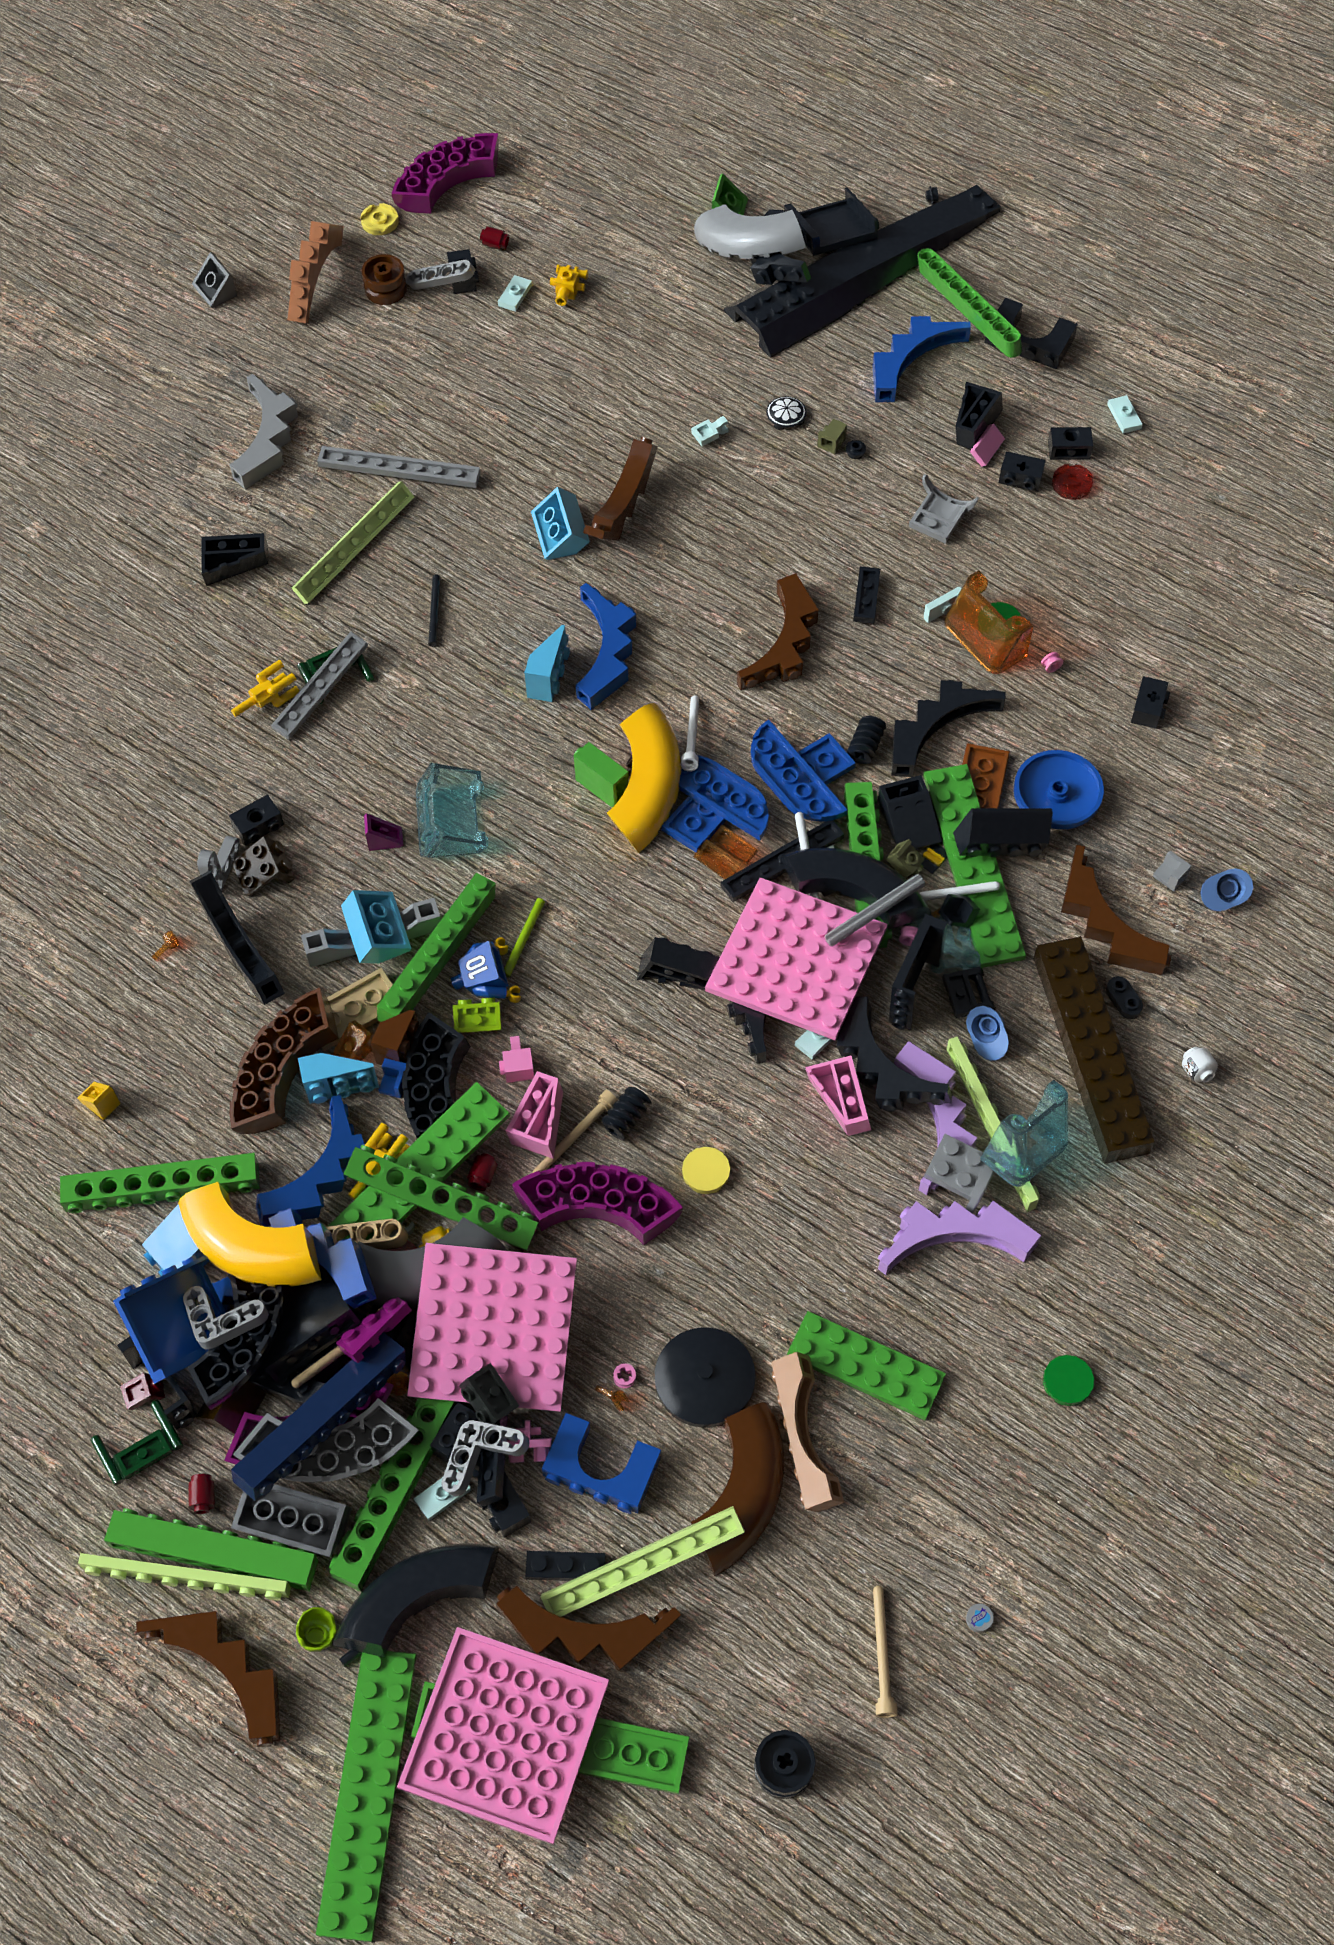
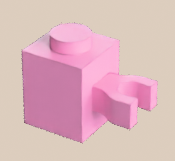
[499,1036,534,1083]

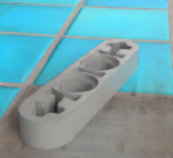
[406,260,475,290]

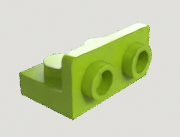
[453,998,502,1033]

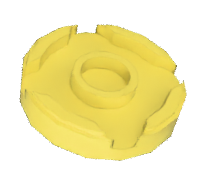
[361,203,399,235]
[682,1147,730,1194]

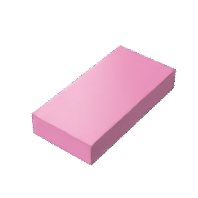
[970,424,1005,467]

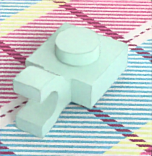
[691,416,728,446]

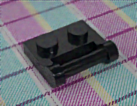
[942,967,996,1019]

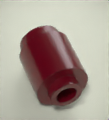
[480,226,509,250]
[467,1153,498,1191]
[188,1474,215,1515]

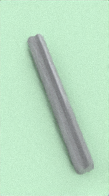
[824,874,925,947]

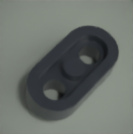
[1106,976,1143,1019]

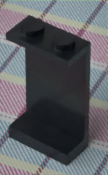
[117,1336,197,1430]

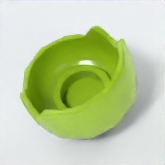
[296,1607,337,1652]

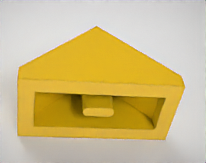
[77,1082,120,1120]

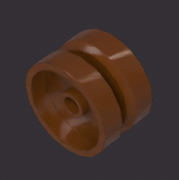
[362,254,407,305]

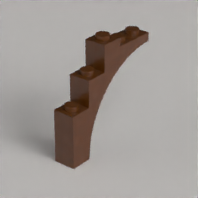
[737,573,819,691]

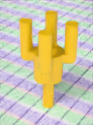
[231,660,300,717]
[348,1123,410,1200]

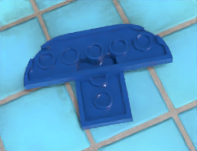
[750,719,856,822]
[662,755,769,853]

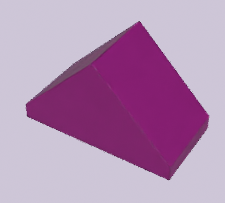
[364,813,403,851]

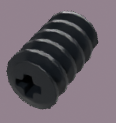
[847,716,886,764]
[602,1087,652,1141]

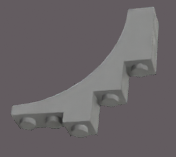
[229,374,298,490]

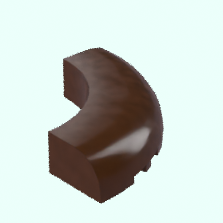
[229,988,339,1134]
[691,1402,784,1576]

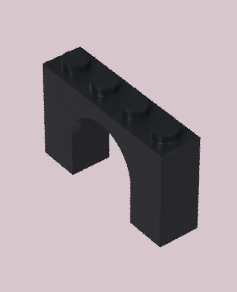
[984,298,1078,369]

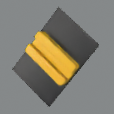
[921,844,948,874]

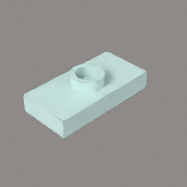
[498,275,532,312]
[1107,395,1143,434]
[924,587,964,623]
[795,1030,832,1059]
[414,1469,471,1521]

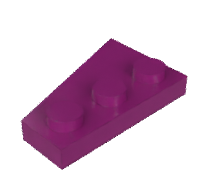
[336,1297,411,1363]

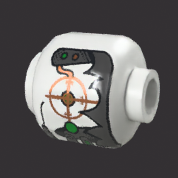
[1182,1047,1218,1082]

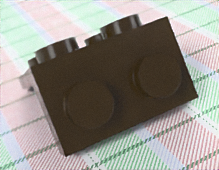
[233,836,295,897]

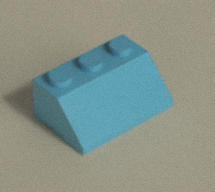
[531,487,590,560]
[341,890,412,963]

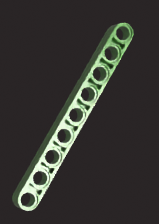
[918,248,1022,358]

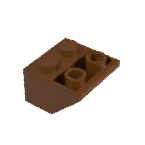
[371,1010,419,1065]

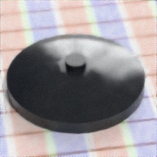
[655,1327,756,1428]

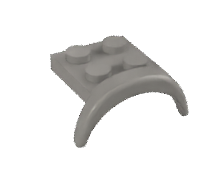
[909,474,979,543]
[924,1134,999,1213]

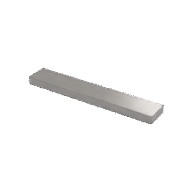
[271,631,368,740]

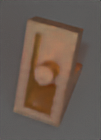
[332,1020,372,1061]

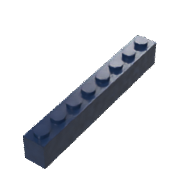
[231,1332,406,1501]

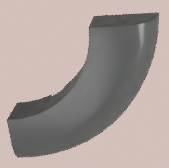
[357,1217,507,1309]

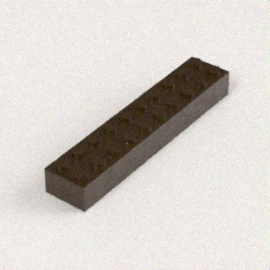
[1033,936,1155,1164]

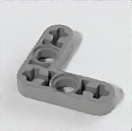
[197,836,240,891]
[183,1286,269,1349]
[442,1420,529,1496]

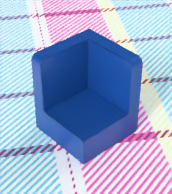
[378,1058,406,1098]

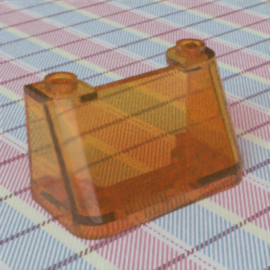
[945,570,1033,674]

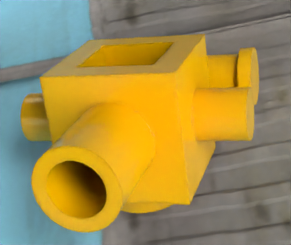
[550,264,589,306]

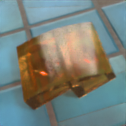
[693,825,758,880]

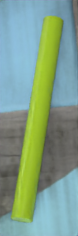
[504,898,545,978]

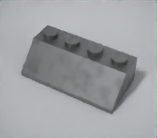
[231,1484,352,1557]

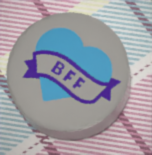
[966,1604,994,1633]

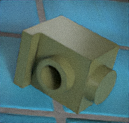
[817,419,847,454]
[885,839,925,877]

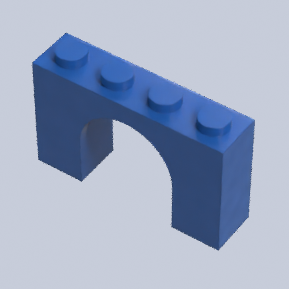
[542,1413,661,1514]

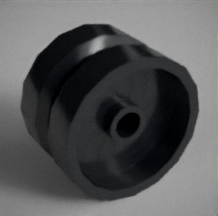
[754,1730,816,1799]

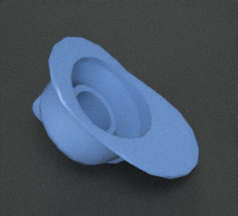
[1201,868,1253,911]
[966,1006,1009,1061]

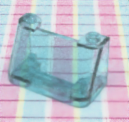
[416,763,488,858]
[980,1080,1068,1187]

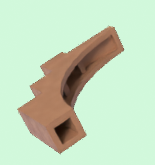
[287,221,344,323]

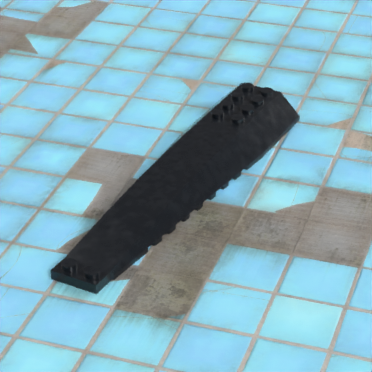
[724,184,1001,358]

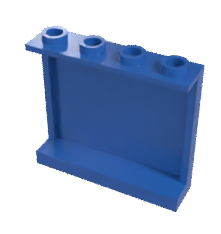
[113,1255,226,1384]

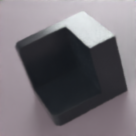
[938,894,980,928]

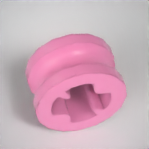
[1041,652,1063,673]
[899,926,918,946]
[613,1363,636,1389]

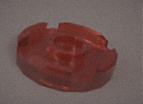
[1052,464,1093,500]

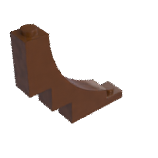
[583,437,658,541]
[1061,845,1172,976]
[496,1586,681,1671]
[136,1611,281,1747]

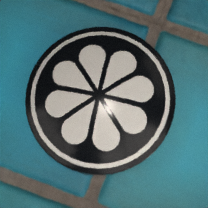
[766,396,806,430]

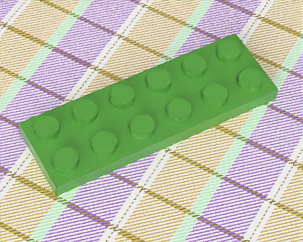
[787,1311,946,1420]

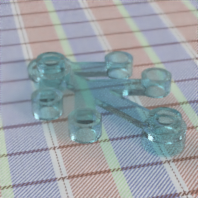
[904,916,981,974]

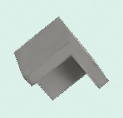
[1153,851,1192,891]

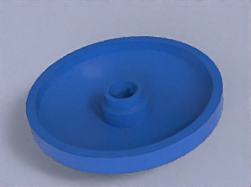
[1013,750,1104,829]

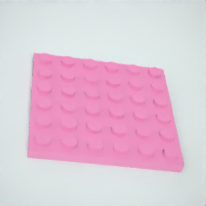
[705,878,888,1040]
[407,1243,577,1412]
[397,1627,609,1845]

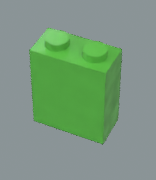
[574,742,629,808]

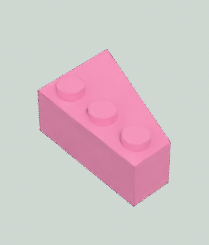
[805,1056,871,1136]
[506,1071,563,1159]

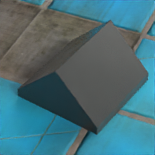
[192,252,237,308]

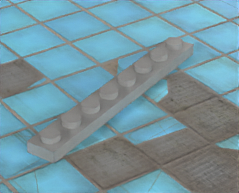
[317,446,481,488]

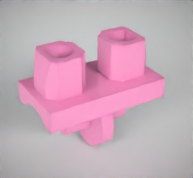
[507,1420,552,1463]

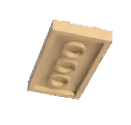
[322,968,393,1051]

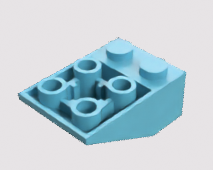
[524,625,570,702]
[298,1053,379,1104]

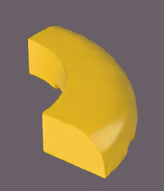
[607,703,681,853]
[178,1182,322,1287]

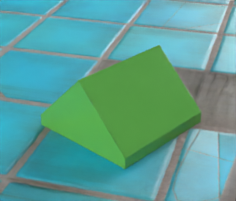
[712,174,748,215]

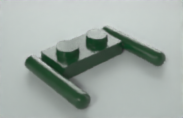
[297,647,375,704]
[91,1400,183,1486]

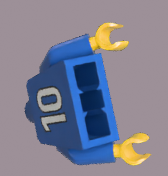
[451,937,521,1003]

